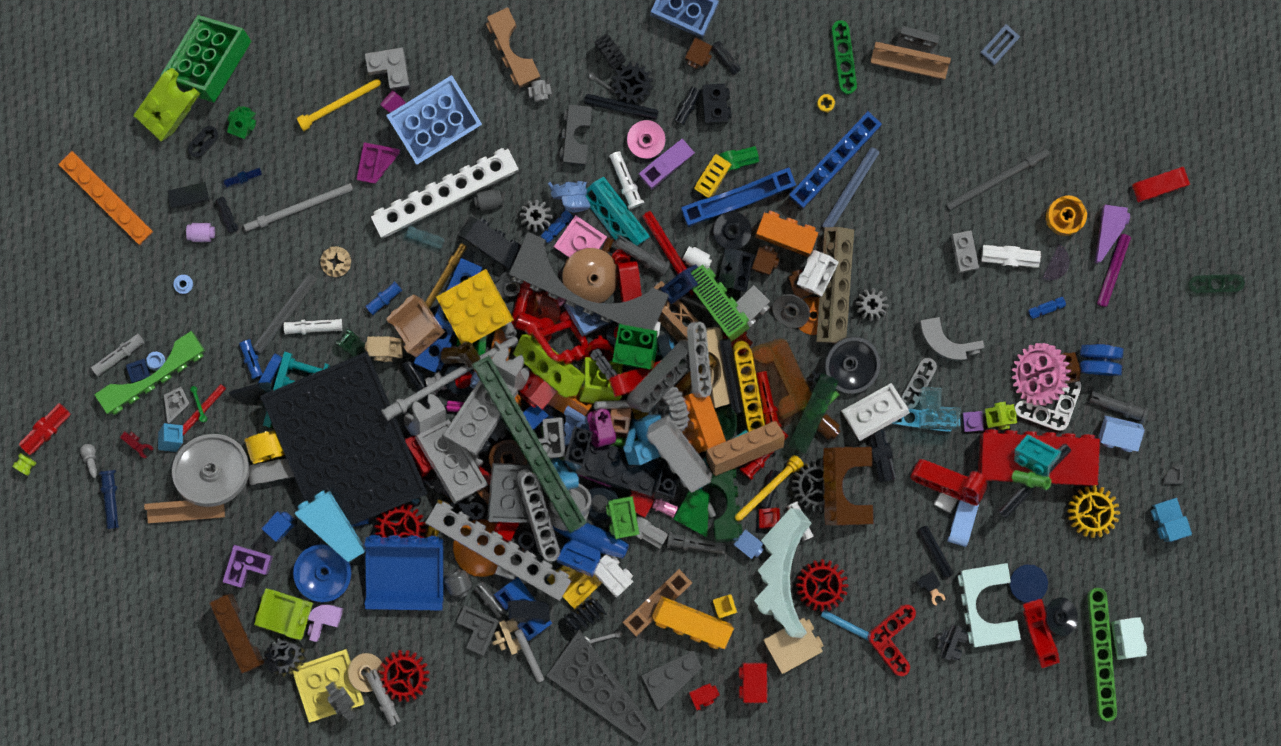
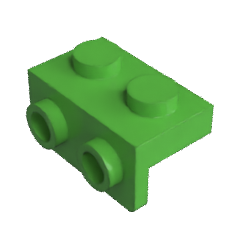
[606,496,640,539]

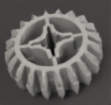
[649,386,689,432]

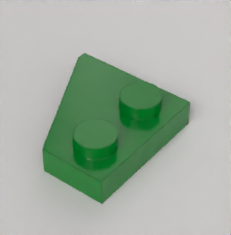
[674,489,709,537]

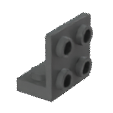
[897,26,940,54]

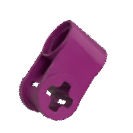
[380,90,406,113]
[587,409,616,448]

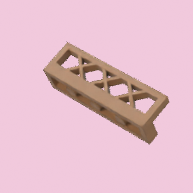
[870,42,951,80]
[654,281,699,342]
[144,501,225,523]

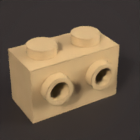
[365,337,403,362]

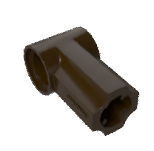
[441,342,481,368]

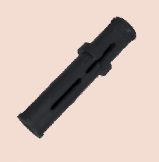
[402,359,432,409]

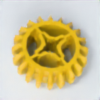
[1067,486,1120,538]

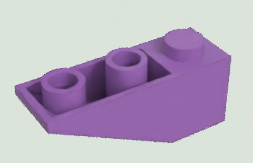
[639,139,695,190]

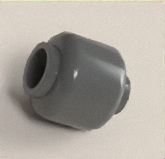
[444,568,472,598]

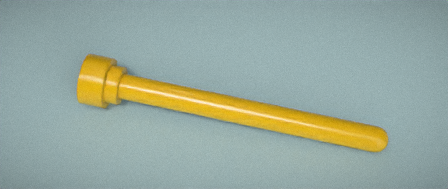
[296,79,381,131]
[735,455,804,521]

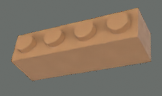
[706,421,785,476]

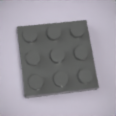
[487,463,548,523]

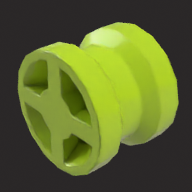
[12,453,37,476]

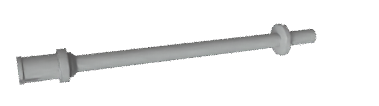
[381,336,518,421]

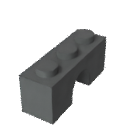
[560,105,592,166]

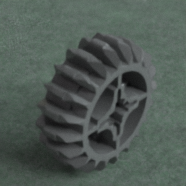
[792,460,843,512]

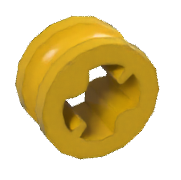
[818,94,835,112]

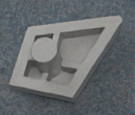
[164,387,190,423]

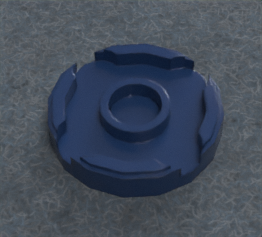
[1009,564,1048,603]

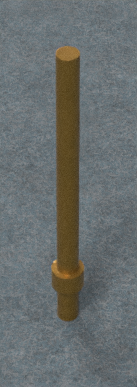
[403,243,467,343]

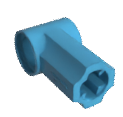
[551,457,579,490]

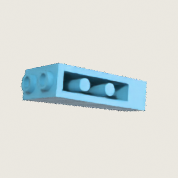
[295,490,366,562]

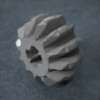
[520,200,552,233]
[856,288,889,321]

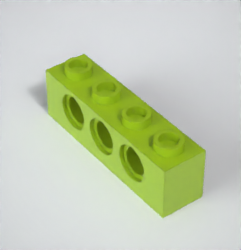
[513,334,586,397]

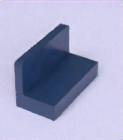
[661,264,698,304]

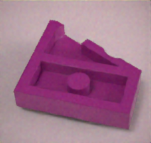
[357,142,400,184]

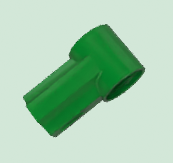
[719,146,760,173]

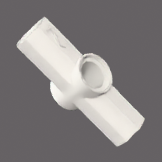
[981,245,1041,268]

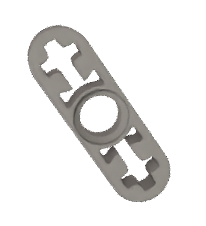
[901,358,937,409]

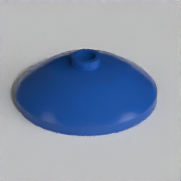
[293,544,351,602]

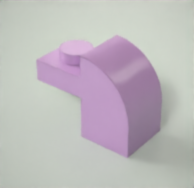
[307,605,343,642]

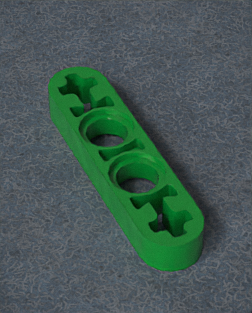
[832,20,857,95]

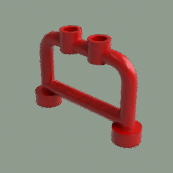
[525,311,588,365]

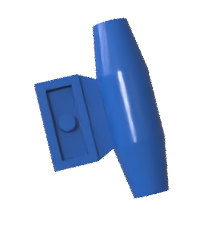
[553,523,629,577]

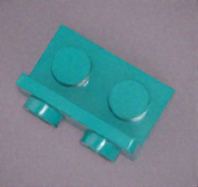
[1014,434,1061,477]

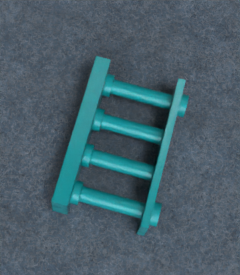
[263,352,330,428]

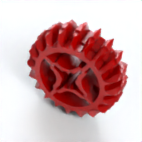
[375,503,427,538]
[796,559,848,612]
[378,650,430,702]

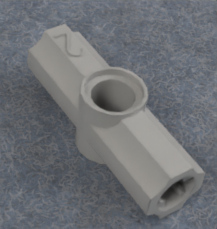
[611,515,668,549]

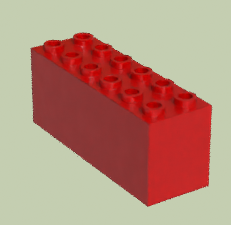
[978,429,1100,486]

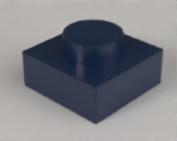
[126,359,151,383]

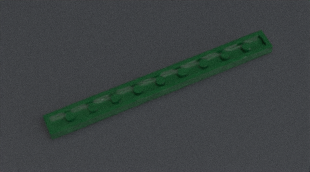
[472,355,587,534]

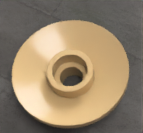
[348,653,384,692]

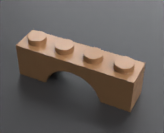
[486,7,541,88]
[623,569,692,636]

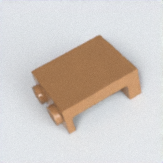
[386,295,445,357]

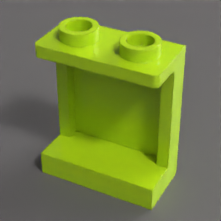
[254,588,313,640]

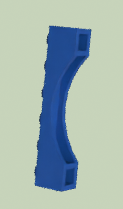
[681,168,796,227]

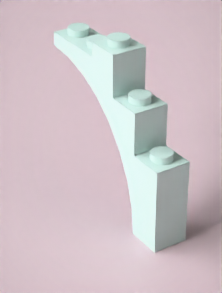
[754,508,811,638]

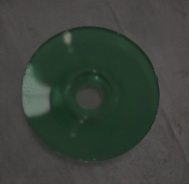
[715,406,737,441]

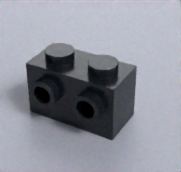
[702,83,732,125]

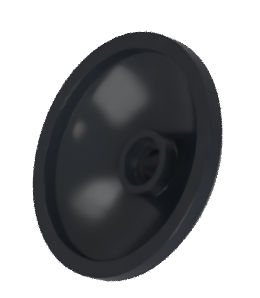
[824,336,881,394]

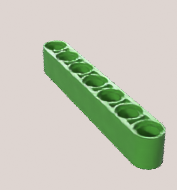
[1087,588,1117,721]

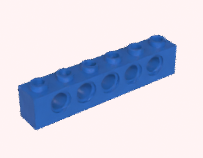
[789,111,882,210]
[414,258,483,373]

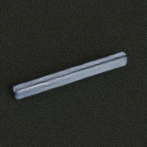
[822,147,879,229]

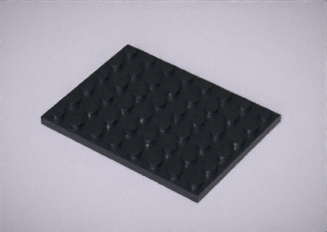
[261,351,428,538]

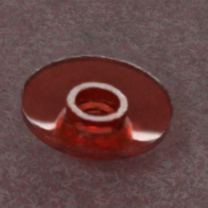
[525,291,560,325]

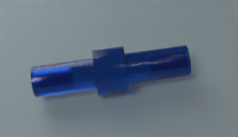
[224,168,262,187]

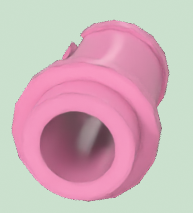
[652,499,678,518]

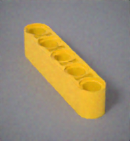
[732,341,765,432]

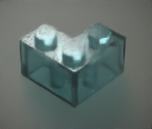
[919,387,960,430]

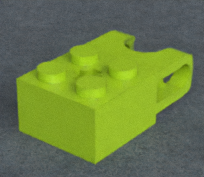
[133,68,200,141]

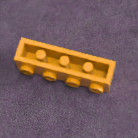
[652,596,734,649]

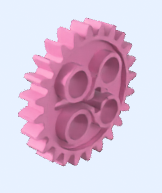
[1012,343,1071,406]

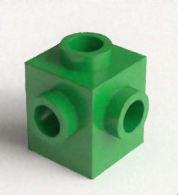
[227,106,257,139]

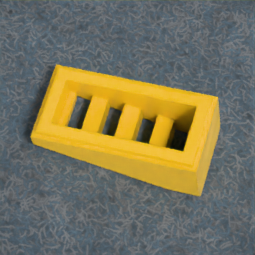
[694,154,732,198]

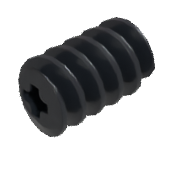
[563,597,607,635]

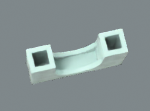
[958,563,1021,647]

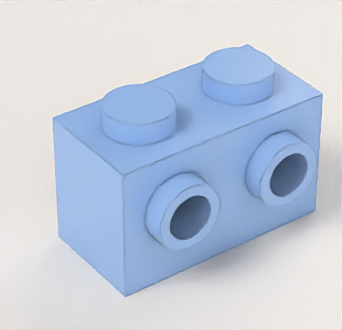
[1099,416,1145,452]

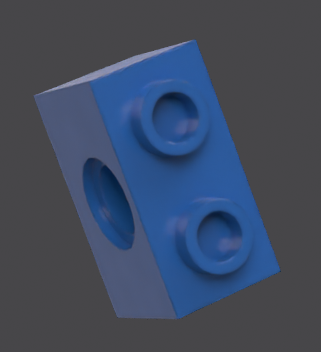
[262,512,295,542]

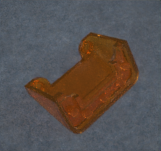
[751,338,814,420]

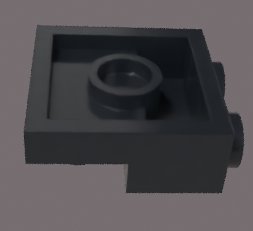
[479,418,510,454]

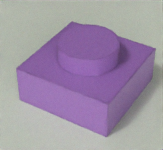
[963,411,984,432]

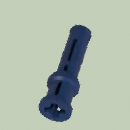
[98,470,119,529]

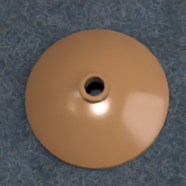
[562,248,619,303]

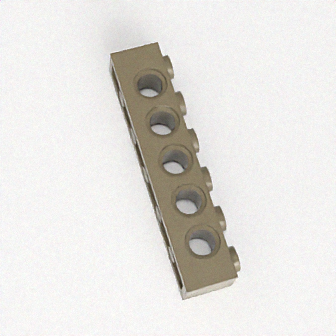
[816,227,854,344]

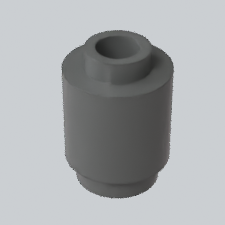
[474,189,503,211]

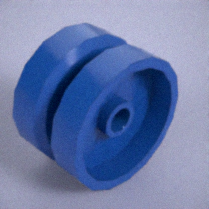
[1079,344,1124,376]

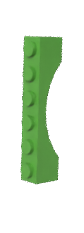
[94,331,206,415]

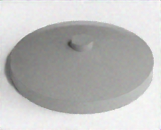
[172,434,250,507]

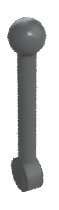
[589,72,621,98]

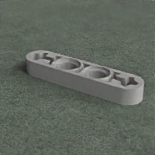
[687,322,712,398]

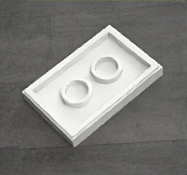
[841,383,910,441]

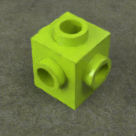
[985,402,1017,430]

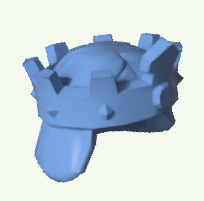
[547,181,591,213]

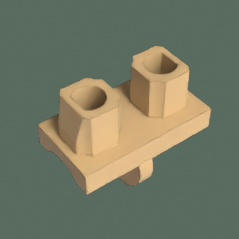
[492,620,522,655]

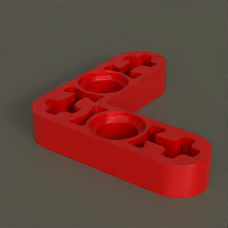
[868,604,916,676]

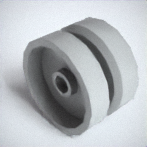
[547,484,591,531]

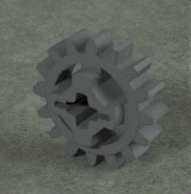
[326,682,357,721]

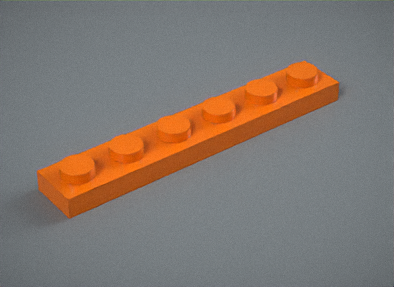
[59,151,153,245]

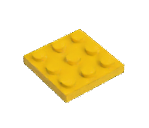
[436,269,514,344]

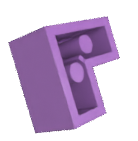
[223,545,273,588]

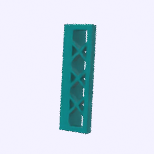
[586,177,650,246]

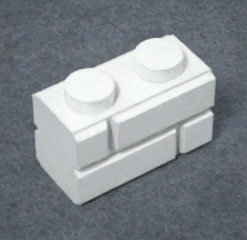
[797,250,839,297]
[594,555,633,598]

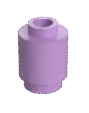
[186,223,215,242]

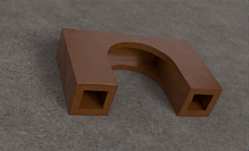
[823,447,873,525]
[210,594,264,673]

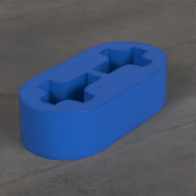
[259,353,283,384]

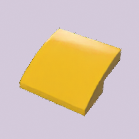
[546,565,602,609]

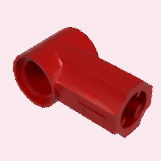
[515,312,554,341]

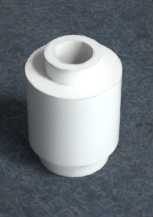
[682,246,712,269]

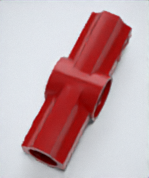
[19,403,72,456]

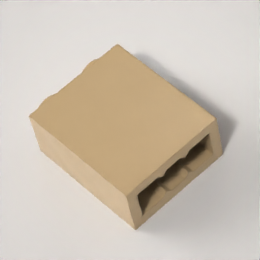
[763,617,824,674]

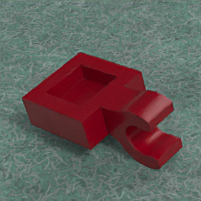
[120,431,154,459]

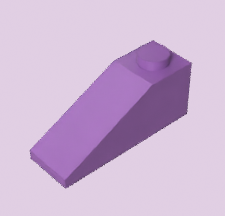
[1095,205,1130,264]

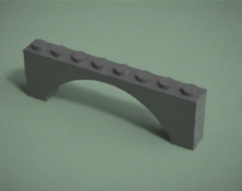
[509,232,669,330]

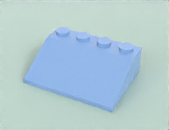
[386,75,482,164]

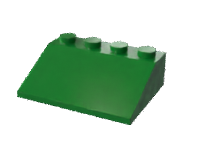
[160,15,252,103]

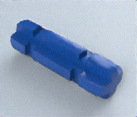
[541,211,573,243]
[1029,297,1066,319]

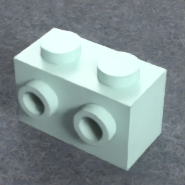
[1111,617,1147,660]

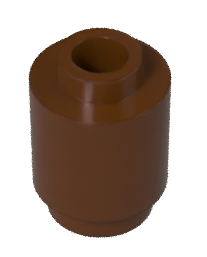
[812,412,841,440]

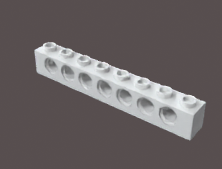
[371,148,519,239]

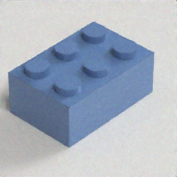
[651,0,719,39]

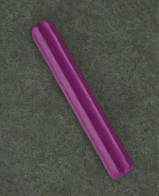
[1097,234,1131,307]

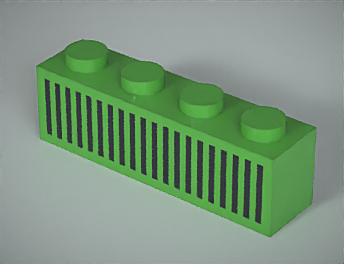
[691,264,750,342]

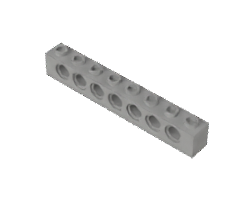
[426,502,571,601]

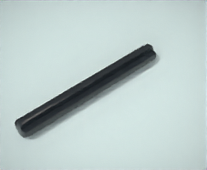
[999,444,1071,518]

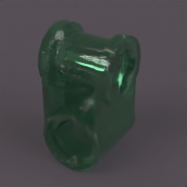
[335,328,365,357]

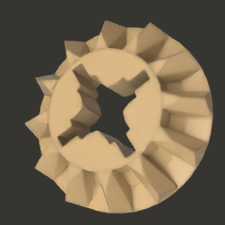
[320,246,351,277]

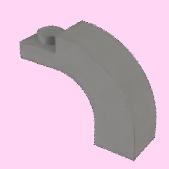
[919,317,984,361]

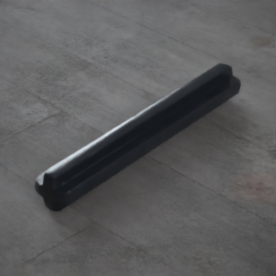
[584,94,659,120]
[719,339,744,414]

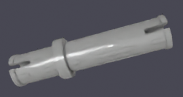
[91,333,145,377]
[365,669,401,726]

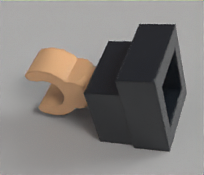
[915,571,945,605]

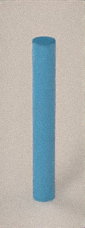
[624,419,637,453]
[821,610,875,640]

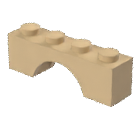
[696,327,731,408]

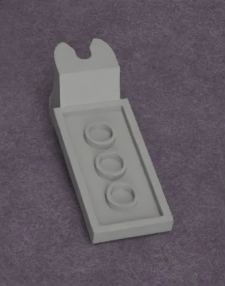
[443,347,529,456]
[404,394,488,504]

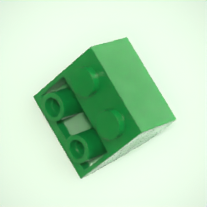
[612,324,658,369]

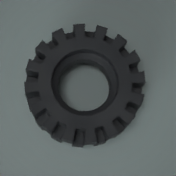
[594,33,626,70]

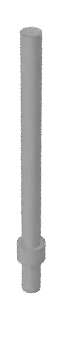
[244,183,353,232]

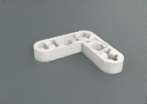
[1015,381,1081,431]

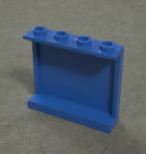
[364,535,444,610]

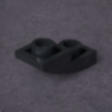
[508,600,550,623]

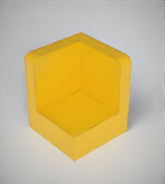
[713,594,737,618]

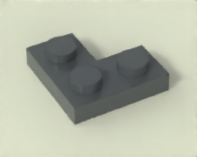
[456,605,500,656]

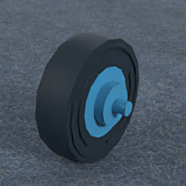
[657,333,676,358]

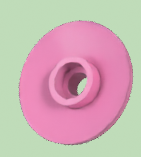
[627,120,665,159]

